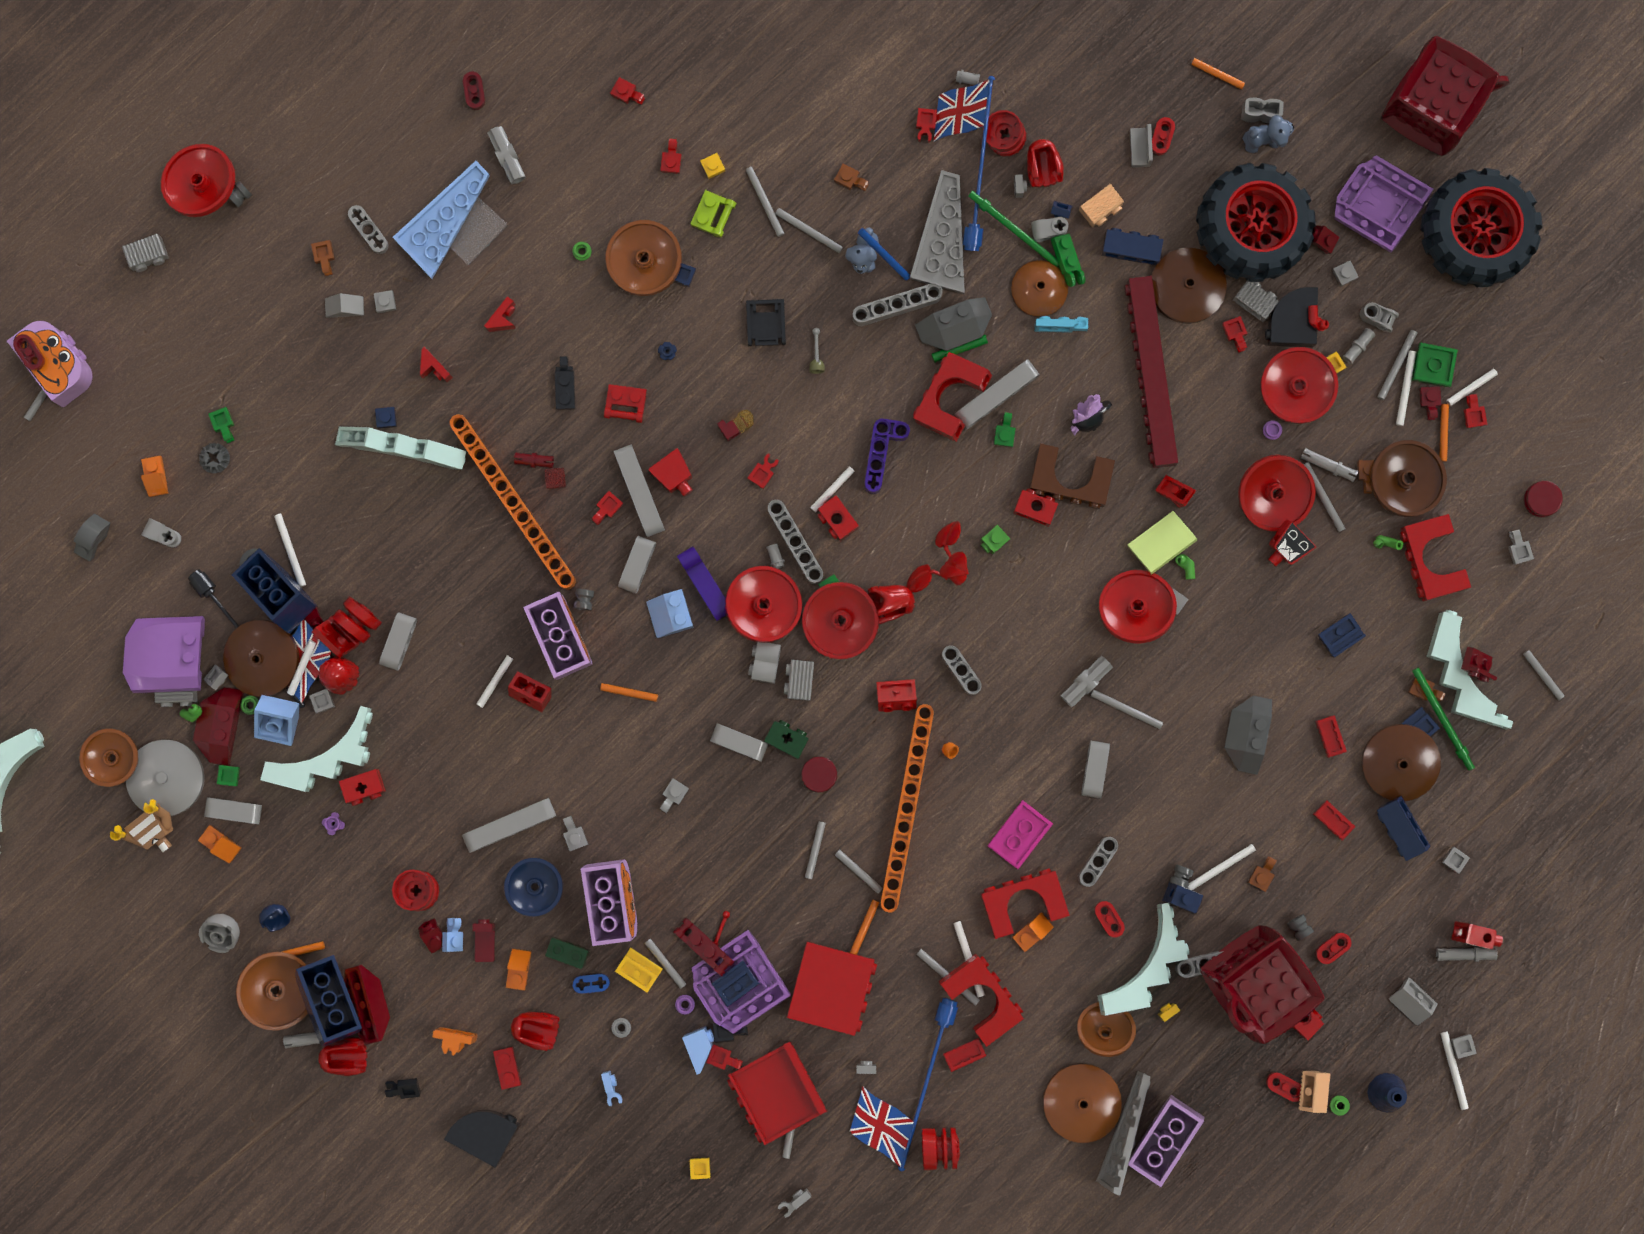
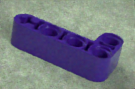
[865,419,910,494]
[677,546,727,621]

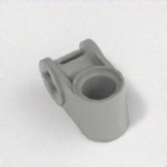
[1031,217,1068,242]
[1359,302,1399,333]
[141,518,181,548]

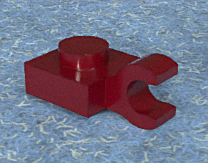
[1419,386,1441,420]

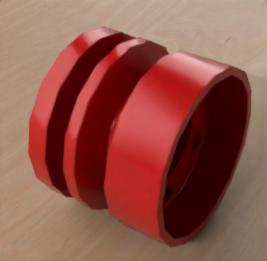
[983,110,1026,157]
[392,869,440,911]
[922,1127,960,1170]

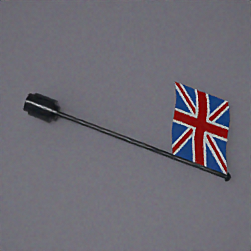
[188,569,332,708]

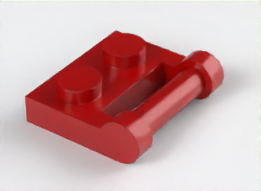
[604,384,647,423]
[312,616,361,658]

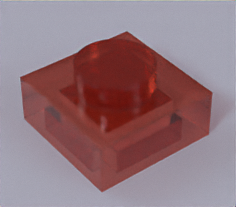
[545,468,566,489]

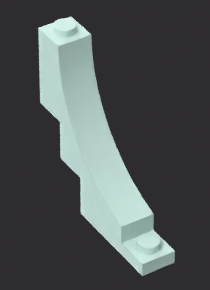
[335,427,466,470]
[1427,610,1513,729]
[0,729,45,854]

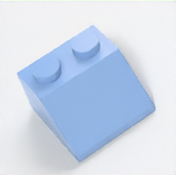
[646,589,694,638]
[254,695,299,746]
[682,1026,714,1074]

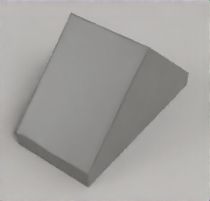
[325,293,364,318]

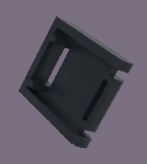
[746,299,786,347]

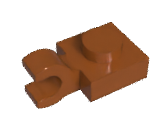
[834,164,869,191]
[311,240,335,276]
[1357,460,1374,494]
[1408,678,1445,702]
[1248,856,1277,892]

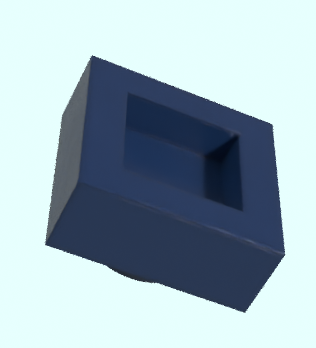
[1051,201,1072,219]
[674,263,696,287]
[375,407,397,429]

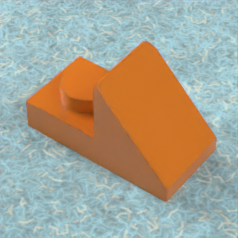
[141,456,169,497]
[198,825,241,863]
[1012,912,1054,952]
[506,949,532,991]

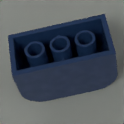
[232,548,317,634]
[295,955,362,1047]

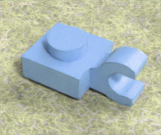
[442,918,463,952]
[601,1071,623,1106]

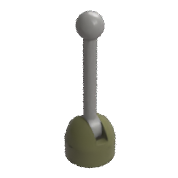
[809,328,825,374]

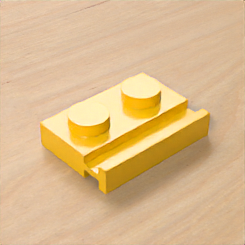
[615,948,663,993]

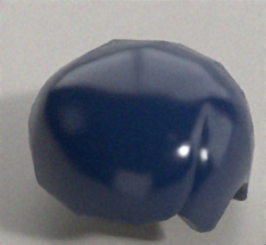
[259,904,291,932]

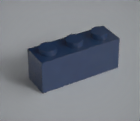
[1101,228,1163,266]
[1377,796,1431,861]

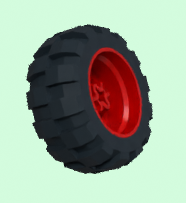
[1196,163,1316,282]
[1420,168,1543,288]

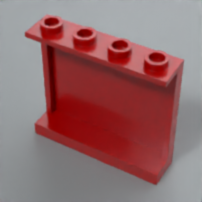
[787,941,877,1036]
[727,1041,827,1145]

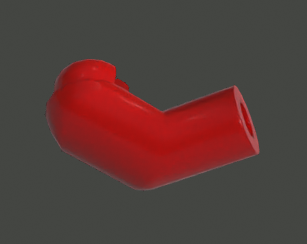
[1308,305,1329,331]

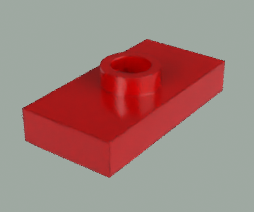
[1315,715,1347,758]
[1313,800,1356,841]
[943,1038,986,1072]

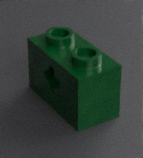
[764,720,809,760]
[545,937,590,969]

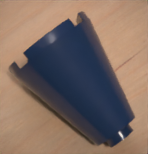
[1367,1073,1407,1113]

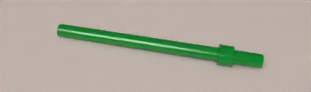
[968,190,1059,267]
[1412,667,1475,771]

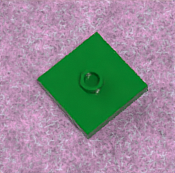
[1412,342,1458,388]

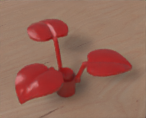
[907,521,969,593]

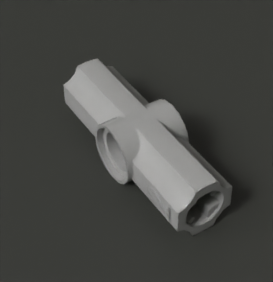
[487,126,526,184]
[1060,656,1113,708]

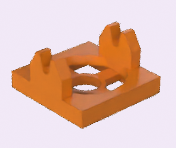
[432,1027,477,1056]

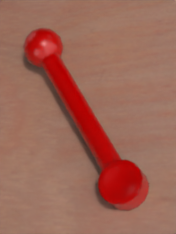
[714,911,730,946]

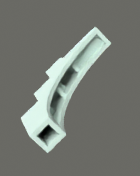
[260,706,373,792]
[1098,903,1189,1016]

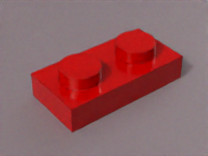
[493,1047,521,1090]

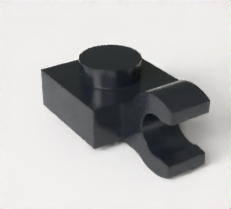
[713,1022,748,1043]
[385,1078,421,1099]

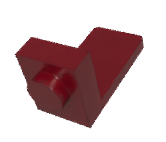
[473,919,495,962]

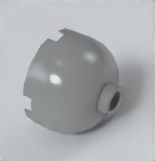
[199,914,240,953]

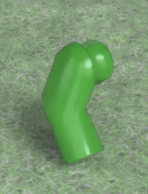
[1175,554,1195,580]
[180,704,202,722]

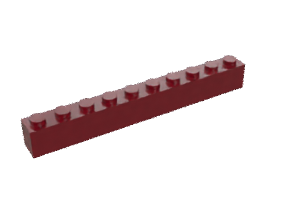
[1124,276,1178,468]

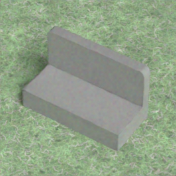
[1130,124,1153,167]
[1389,977,1438,1025]

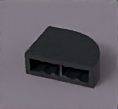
[1265,287,1318,347]
[444,1110,520,1168]

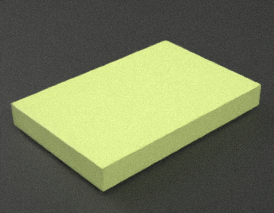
[1128,511,1197,575]

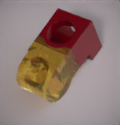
[717,410,754,442]

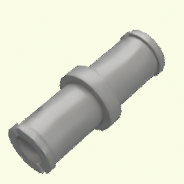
[1342,328,1376,364]

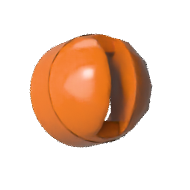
[942,742,959,759]

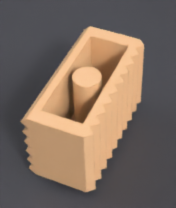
[1079,184,1124,228]
[1299,1071,1330,1113]

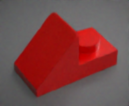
[484,296,516,332]
[420,347,453,382]
[1155,475,1196,508]

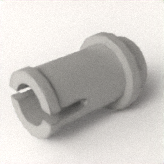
[956,69,980,85]
[766,544,785,569]

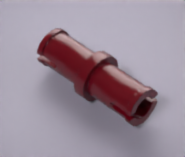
[514,452,554,468]

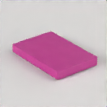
[987,800,1053,870]

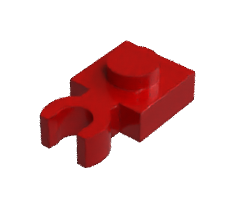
[916,108,937,143]
[747,453,779,490]

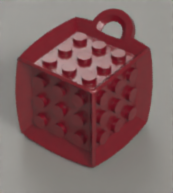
[1381,36,1510,156]
[1200,925,1325,1044]

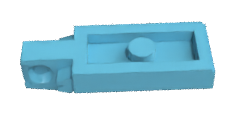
[1034,316,1088,333]

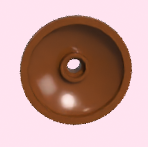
[1011,260,1068,317]
[79,729,138,787]
[1077,1002,1136,1057]

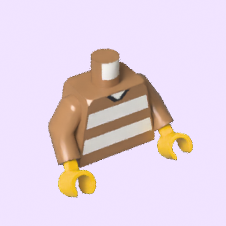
[110,799,173,852]

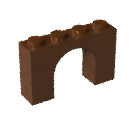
[1029,443,1115,509]

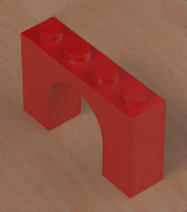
[913,352,992,442]
[1400,514,1471,601]
[981,868,1070,939]
[939,954,1024,1047]

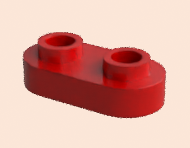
[1152,117,1175,155]
[1094,901,1125,937]
[1315,933,1352,964]
[1266,1072,1302,1102]

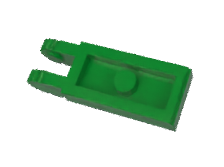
[1051,233,1085,287]

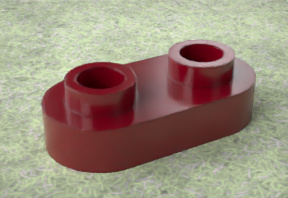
[463,71,485,110]
[13,334,45,371]

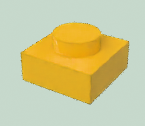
[700,153,725,179]
[1326,351,1347,373]
[1158,1003,1180,1022]
[690,1158,711,1179]

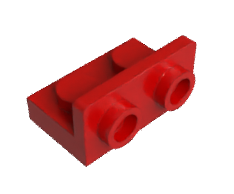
[876,679,917,712]

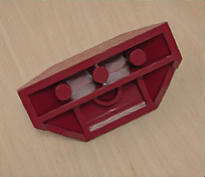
[193,687,244,766]
[344,965,390,1045]

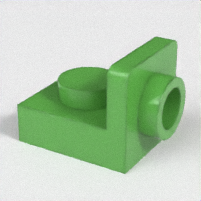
[980,525,1010,554]

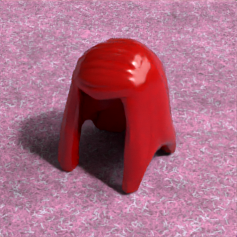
[1027,139,1064,188]
[868,585,915,624]
[319,655,360,695]
[511,1012,560,1051]
[318,1038,368,1076]

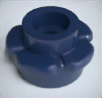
[658,342,677,360]

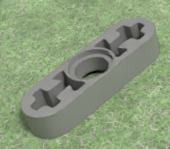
[348,205,389,254]

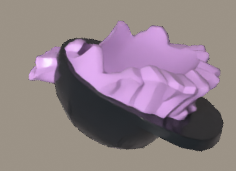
[1070,394,1112,435]

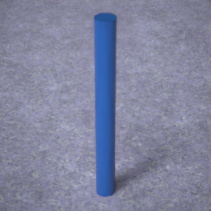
[858,228,910,280]

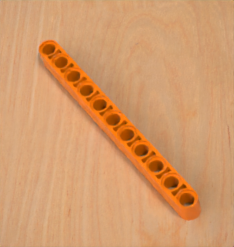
[450,414,576,590]
[881,704,934,912]

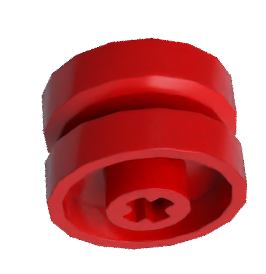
[332,596,382,644]

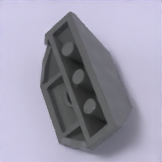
[915,297,992,351]
[1224,696,1272,775]

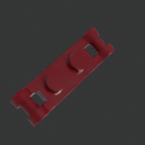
[673,918,734,977]

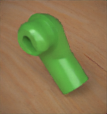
[1373,535,1403,550]

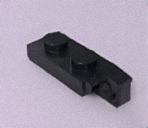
[555,356,576,410]

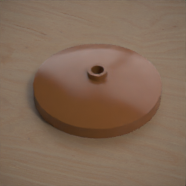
[606,220,682,296]
[236,952,308,1031]
[1043,1063,1122,1143]

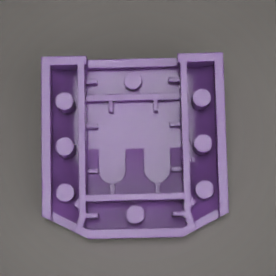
[1334,155,1433,253]
[123,616,205,693]
[692,930,791,1034]

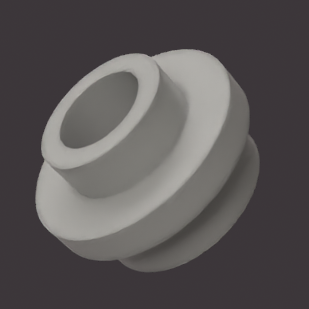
[612,1018,631,1038]

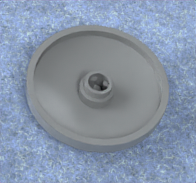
[126,740,205,816]

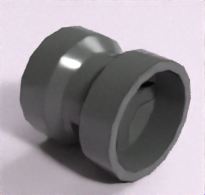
[229,181,252,208]
[573,589,594,611]
[1169,864,1194,889]
[1287,914,1314,941]

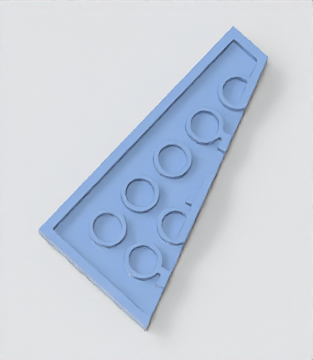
[393,161,490,279]

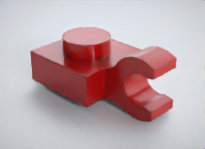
[610,77,645,105]
[660,139,682,174]
[1222,316,1248,353]
[1464,394,1487,428]
[592,491,623,525]
[706,1044,743,1070]

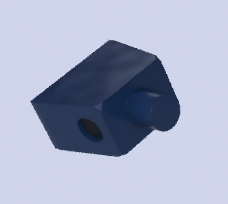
[1162,883,1204,915]

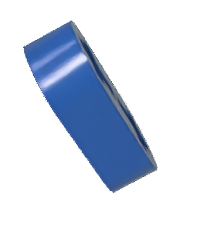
[573,974,610,994]

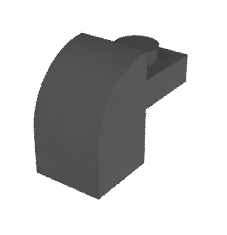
[73,514,111,562]

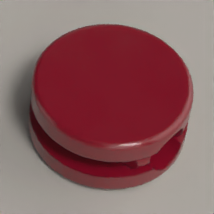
[1524,481,1563,518]
[801,757,837,793]

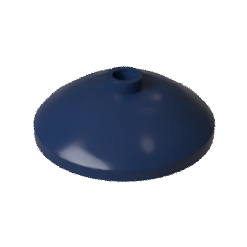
[504,858,563,916]

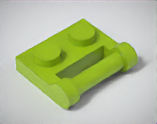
[691,190,737,238]

